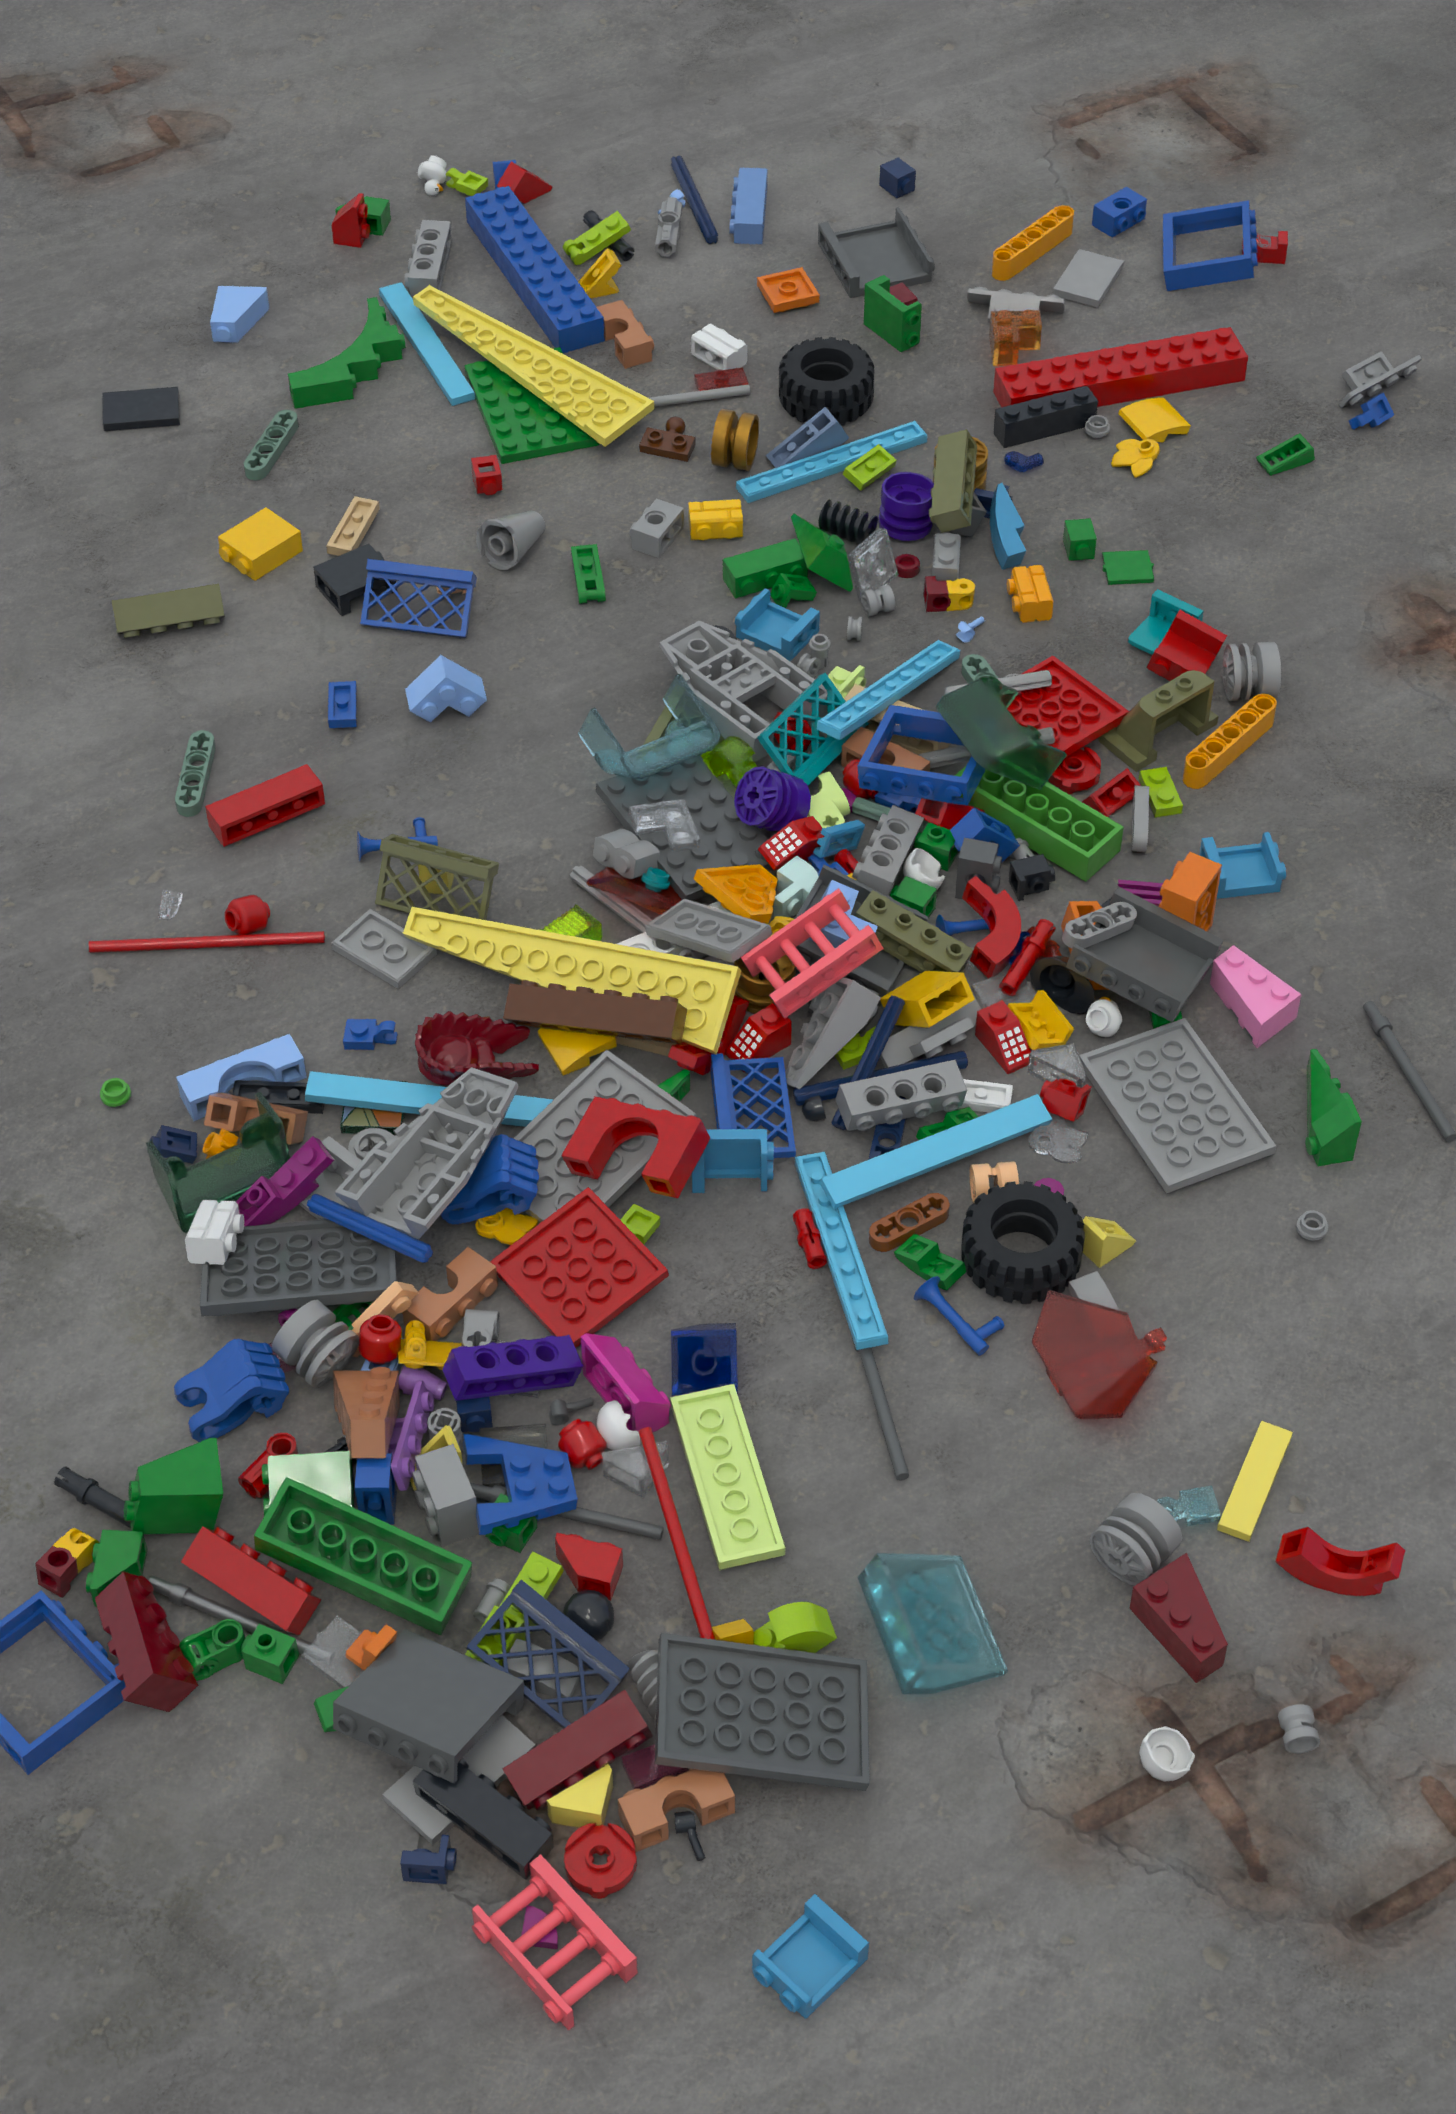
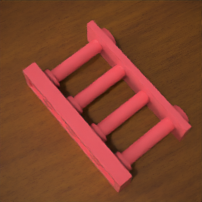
[740,888,884,1018]
[472,1854,637,2031]

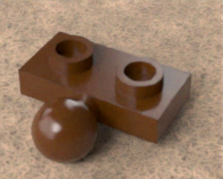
[639,416,696,462]

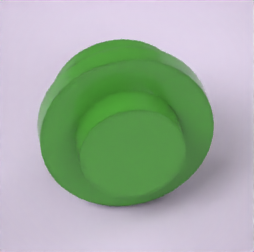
[100,1078,131,1107]

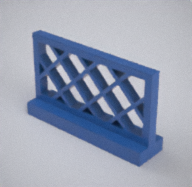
[360,559,477,638]
[710,1054,796,1158]

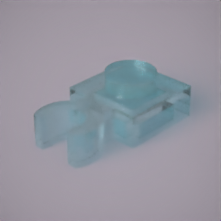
[1157,1486,1221,1526]

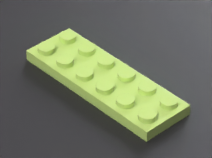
[670,1384,785,1570]

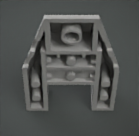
[659,621,827,764]

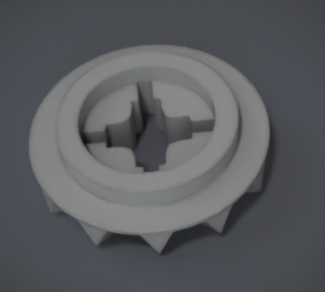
[348,1128,394,1161]

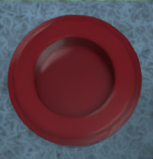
[894,554,920,578]

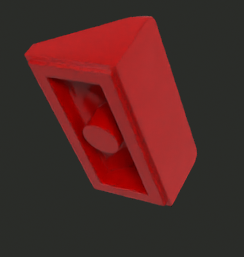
[1082,768,1141,817]

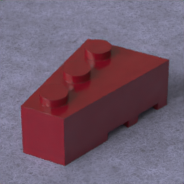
[1129,1553,1228,1683]

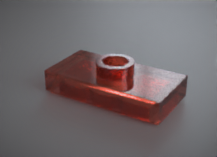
[694,367,748,391]

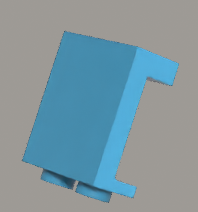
[735,588,820,661]
[1199,832,1286,899]
[692,1129,774,1193]
[752,1894,869,2019]

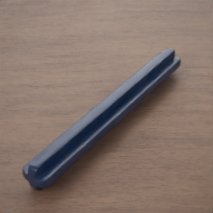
[831,996,905,1130]

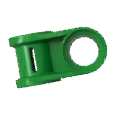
[179,1619,246,1681]

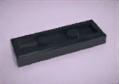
[232,1080,325,1114]

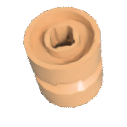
[970,1161,1019,1204]

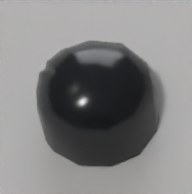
[563,1589,614,1640]

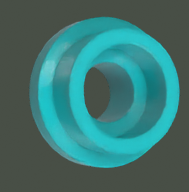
[641,867,670,892]

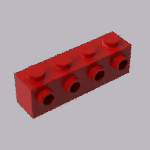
[205,764,325,847]
[181,1526,321,1636]

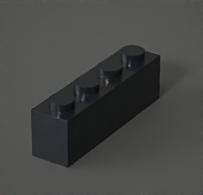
[993,386,1098,448]
[413,1758,554,1880]

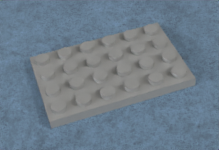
[1078,1018,1276,1194]
[513,1050,697,1223]

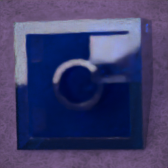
[671,1323,738,1396]

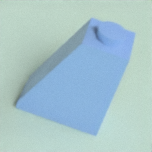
[210,286,269,343]

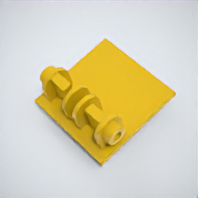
[398,1320,462,1370]

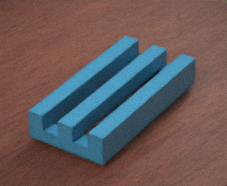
[813,820,865,858]

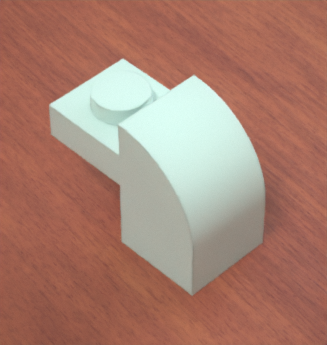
[774,856,818,917]

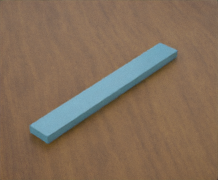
[379,282,475,406]
[736,421,927,503]
[817,640,960,740]
[305,1071,553,1127]
[820,1094,1052,1209]
[795,1152,888,1350]

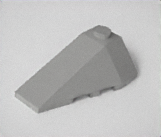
[785,977,881,1090]

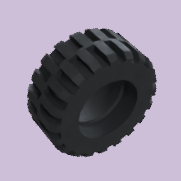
[779,337,875,425]
[961,1181,1085,1304]

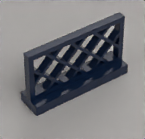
[466,1579,630,1729]

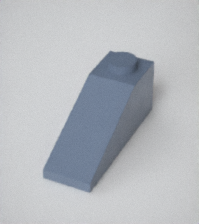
[766,407,849,468]

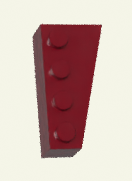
[95,1572,199,1712]
[502,1689,653,1810]

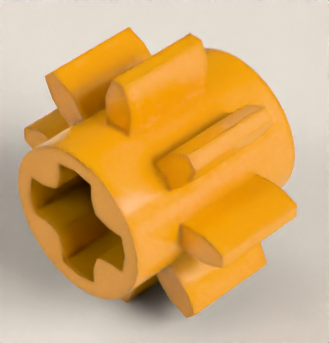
[202,1128,242,1169]

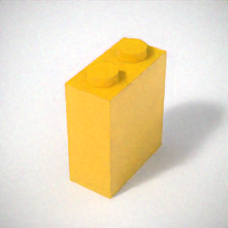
[218,507,303,581]
[880,971,975,1028]

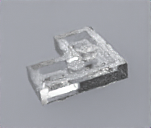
[628,799,701,851]

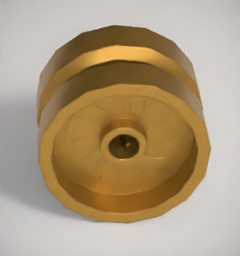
[711,409,759,471]

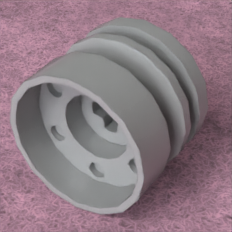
[1222,642,1281,701]
[272,1299,359,1388]
[1089,1493,1182,1585]

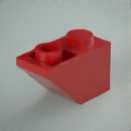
[331,193,370,248]
[915,798,985,829]
[555,1533,623,1601]

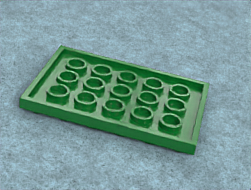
[464,347,599,464]

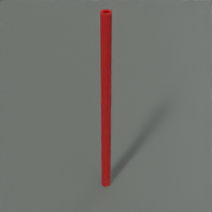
[89,931,325,953]
[639,1427,716,1640]

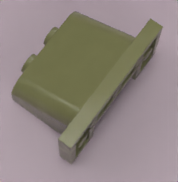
[1099,670,1219,772]

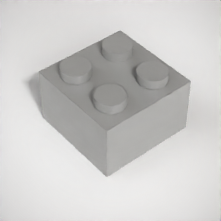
[412,1444,479,1547]

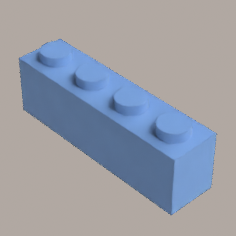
[730,168,767,244]

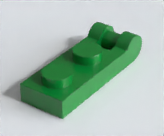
[571,544,606,604]

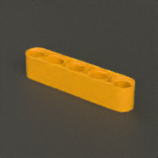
[992,205,1074,281]
[1183,693,1277,789]

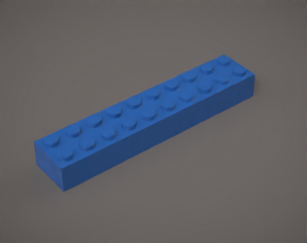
[465,186,605,353]

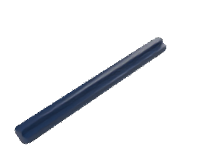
[671,155,718,244]
[793,1051,968,1106]

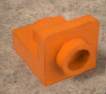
[345,1624,397,1670]

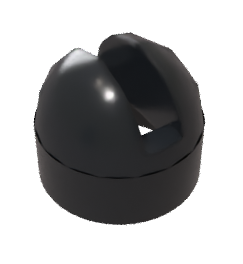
[802,1095,826,1121]

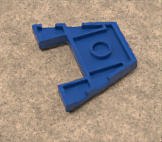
[463,1434,578,1535]

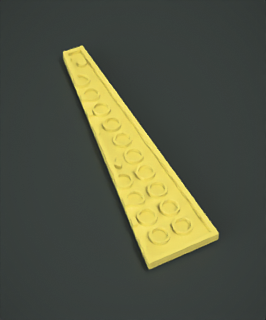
[413,285,654,447]
[403,907,741,1055]

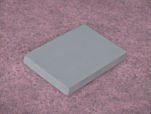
[1053,249,1124,308]
[331,909,437,989]

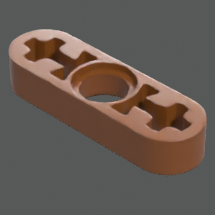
[869,1193,950,1252]

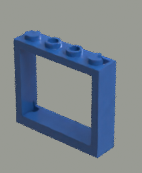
[1163,200,1258,291]
[857,705,998,806]
[0,1590,126,1775]

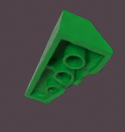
[791,513,853,592]
[1305,1049,1362,1167]

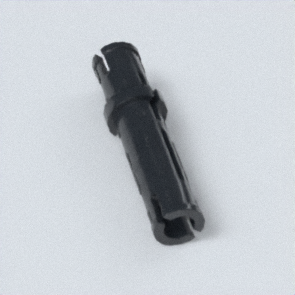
[583,210,635,261]
[54,1466,131,1528]

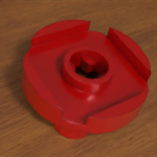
[1045,746,1101,795]
[564,1823,637,1899]

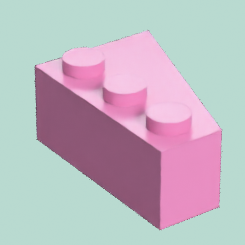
[1210,945,1301,1048]

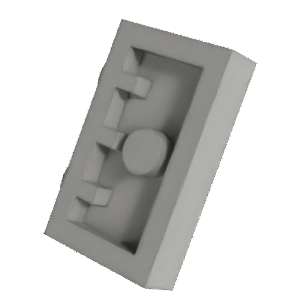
[299,1136,361,1220]

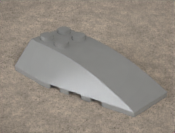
[335,1067,519,1240]

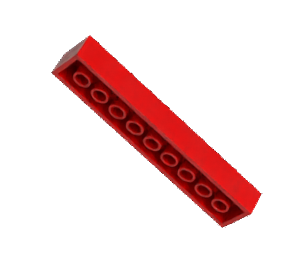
[993,327,1248,408]

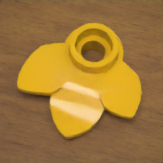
[1111,439,1160,478]
[475,1208,538,1245]

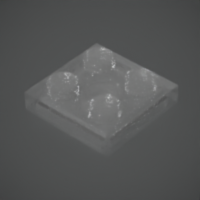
[847,528,898,601]

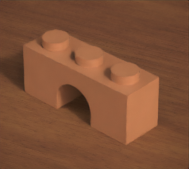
[597,300,654,369]
[841,727,930,772]
[204,1092,308,1145]
[402,1247,498,1341]
[618,1769,735,1852]

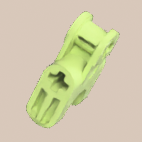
[807,772,850,844]

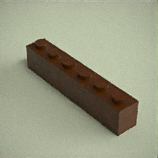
[503,980,687,1044]

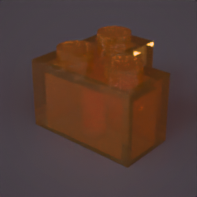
[989,310,1042,366]

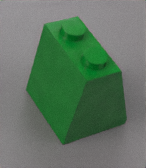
[124,1438,223,1534]

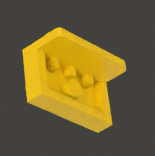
[1007,990,1074,1053]

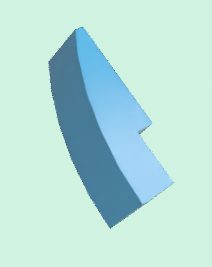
[990,483,1026,570]

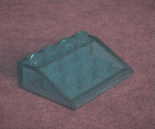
[858,1553,1008,1694]

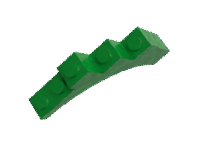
[288,297,406,409]

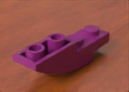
[236,1136,334,1226]

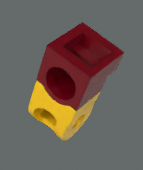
[923,576,975,612]
[35,1528,99,1598]

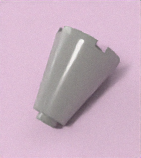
[476,510,545,570]

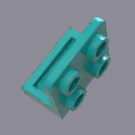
[1128,589,1204,655]

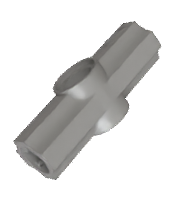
[655,197,683,257]

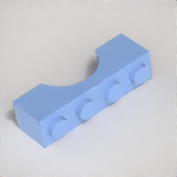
[176,1034,307,1121]

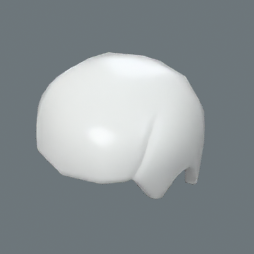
[902,848,945,890]
[596,1400,641,1452]
[1139,1726,1195,1781]

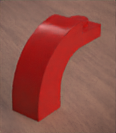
[962,876,1021,980]
[668,995,749,1076]
[1275,1527,1405,1596]

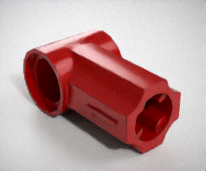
[238,1432,298,1499]

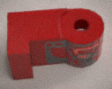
[1242,231,1288,264]

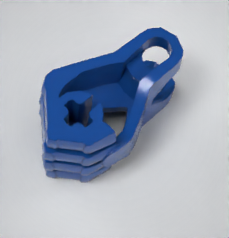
[441,1134,539,1224]
[174,1339,289,1442]

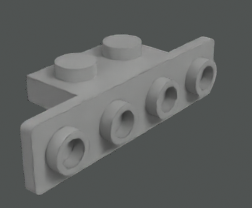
[967,287,1065,327]
[1339,351,1422,408]
[880,995,981,1068]

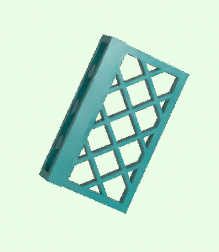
[757,673,869,785]

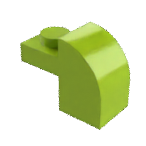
[754,1602,837,1653]

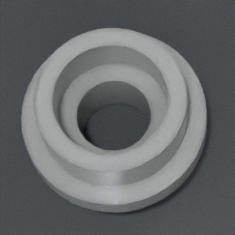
[1085,415,1110,438]
[1296,1210,1328,1241]

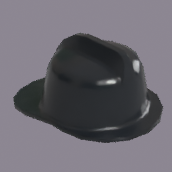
[1030,956,1095,1014]

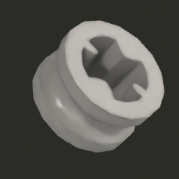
[847,616,862,641]
[797,653,820,679]

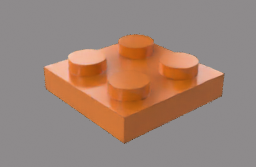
[757,267,820,313]

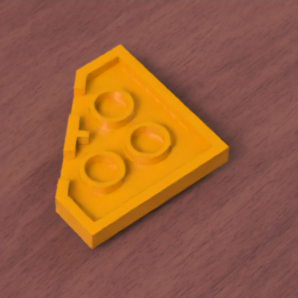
[694,864,778,924]

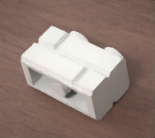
[691,324,747,376]
[185,1200,244,1265]

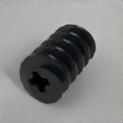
[818,500,878,546]

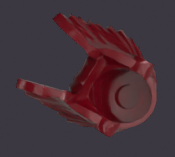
[415,1011,539,1087]

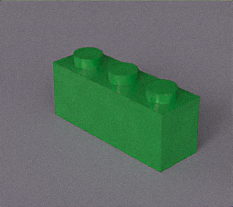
[723,538,808,599]

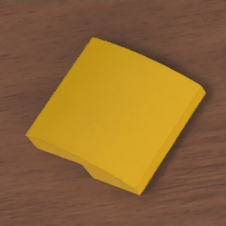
[1118,398,1191,442]
[537,1028,617,1076]

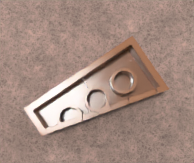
[333,1367,400,1458]

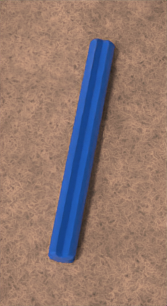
[307,1194,433,1263]

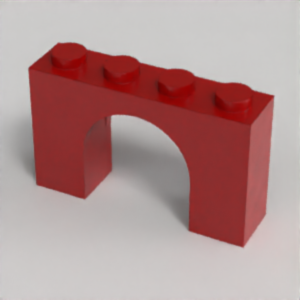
[561,1096,711,1199]

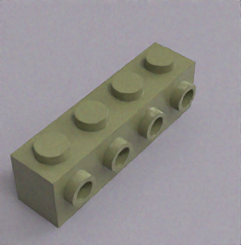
[929,429,977,533]
[112,583,225,638]
[855,890,973,973]

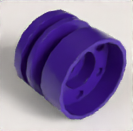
[878,472,934,541]
[734,766,811,833]

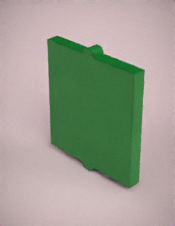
[1102,550,1154,585]

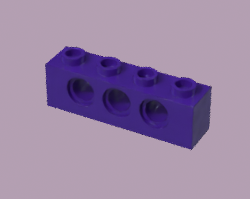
[442,1335,583,1401]

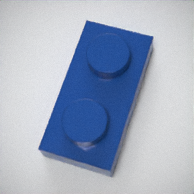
[328,681,357,728]

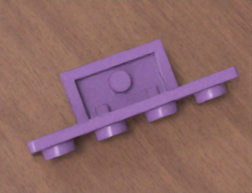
[387,1380,434,1491]

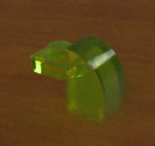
[700,736,757,789]

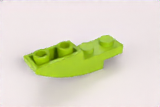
[465,1551,564,1666]

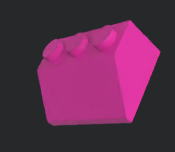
[581,1333,671,1440]

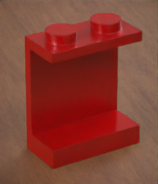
[1146,610,1227,681]

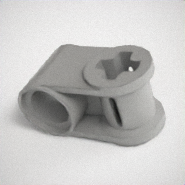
[462,1309,500,1347]

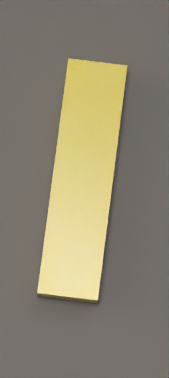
[1217,1421,1293,1542]

